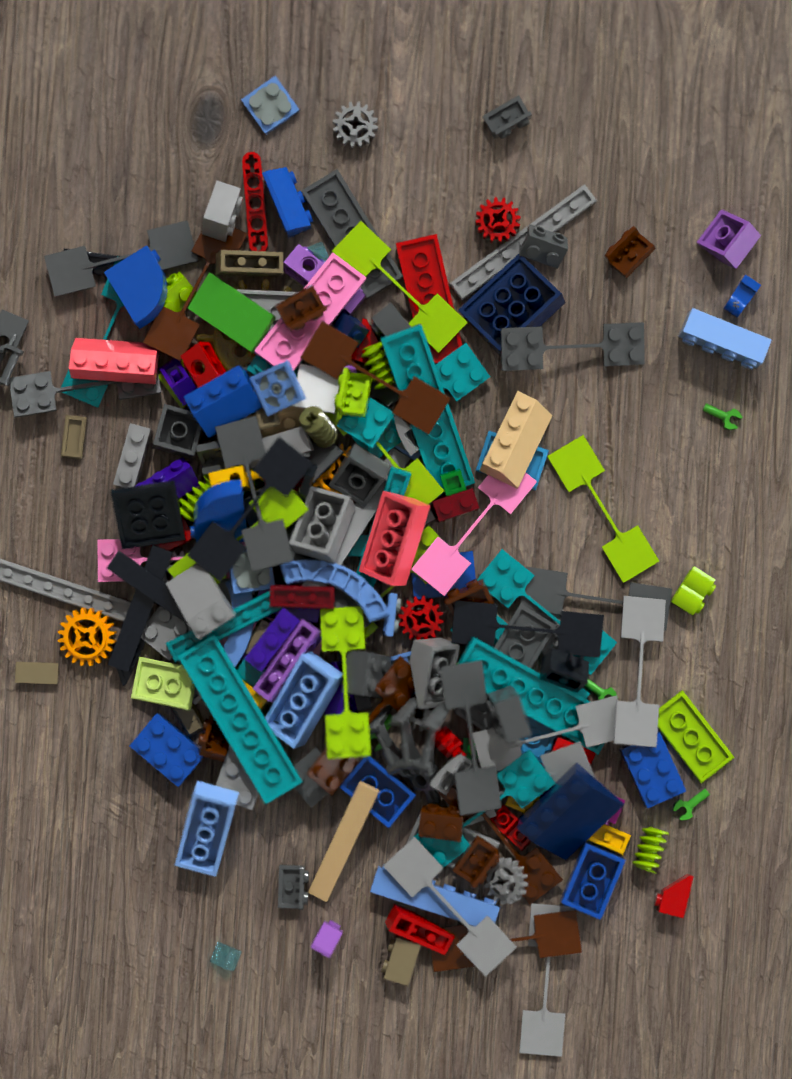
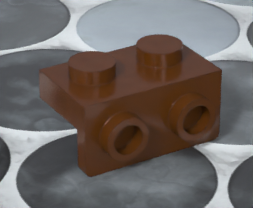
[605,226,656,279]
[275,285,328,331]
[444,579,494,617]
[197,714,230,762]
[418,804,465,842]
[453,835,500,889]

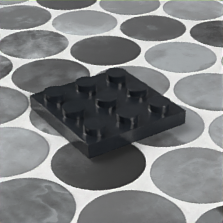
[111,480,186,549]

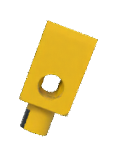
[209,466,262,493]

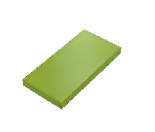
[658,690,735,784]

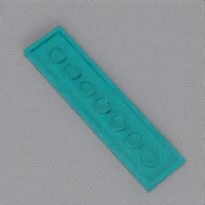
[380,324,475,497]
[178,634,303,804]
[458,637,605,755]

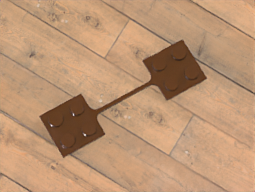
[143,228,248,362]
[300,321,451,434]
[306,656,415,796]
[437,782,563,904]
[431,910,582,972]

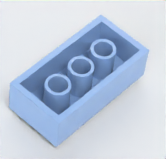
[678,308,772,369]
[265,651,343,749]
[175,781,239,877]

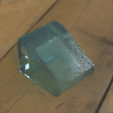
[307,242,329,261]
[210,942,242,971]

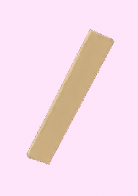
[308,781,380,902]

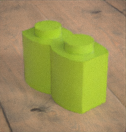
[670,566,716,616]

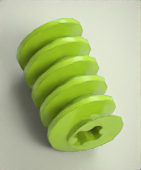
[361,342,395,389]
[179,476,211,522]
[632,827,669,874]

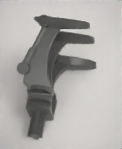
[369,697,450,804]

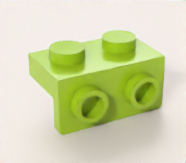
[164,272,197,312]
[334,368,372,417]

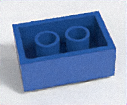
[129,713,204,787]
[619,732,686,809]
[340,756,416,828]
[560,842,626,920]

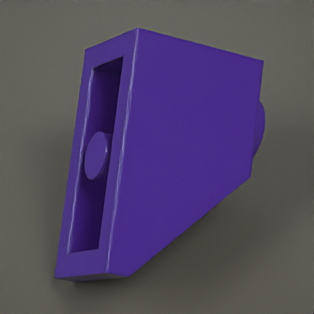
[159,359,197,406]

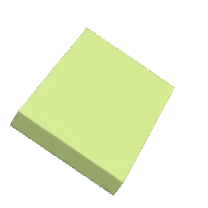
[131,657,195,710]

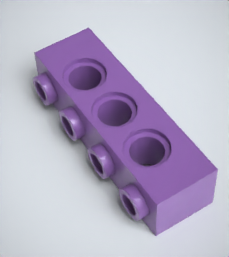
[283,244,365,316]
[253,619,322,703]

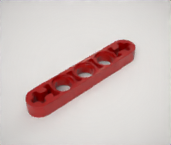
[242,152,268,252]

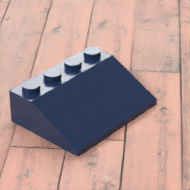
[458,254,566,356]
[517,763,624,860]

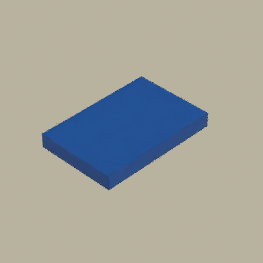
[411,551,476,599]

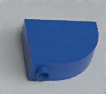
[104,245,168,329]
[190,480,246,543]

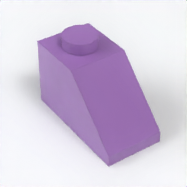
[311,920,343,958]

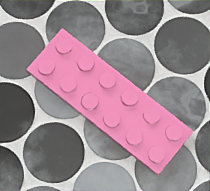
[254,253,366,371]

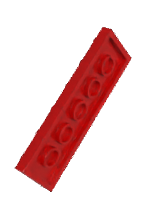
[396,234,462,364]

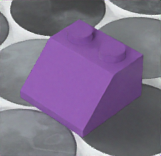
[696,209,761,269]

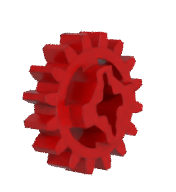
[475,197,521,244]
[398,595,444,640]
[427,726,466,758]

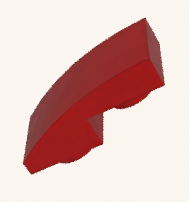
[491,805,532,851]

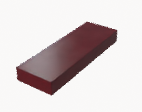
[270,585,335,609]

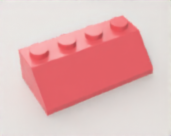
[69,338,159,384]
[359,491,431,586]

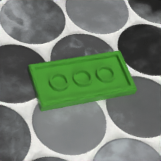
[188,272,276,353]

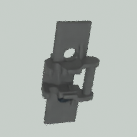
[0,310,29,386]

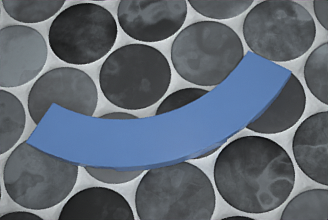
[279,560,389,623]
[223,580,254,667]

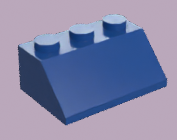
[262,167,313,238]
[184,365,263,438]

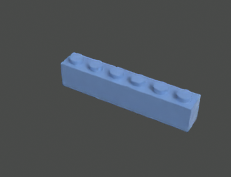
[370,864,500,926]

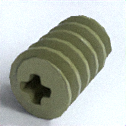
[299,406,338,448]

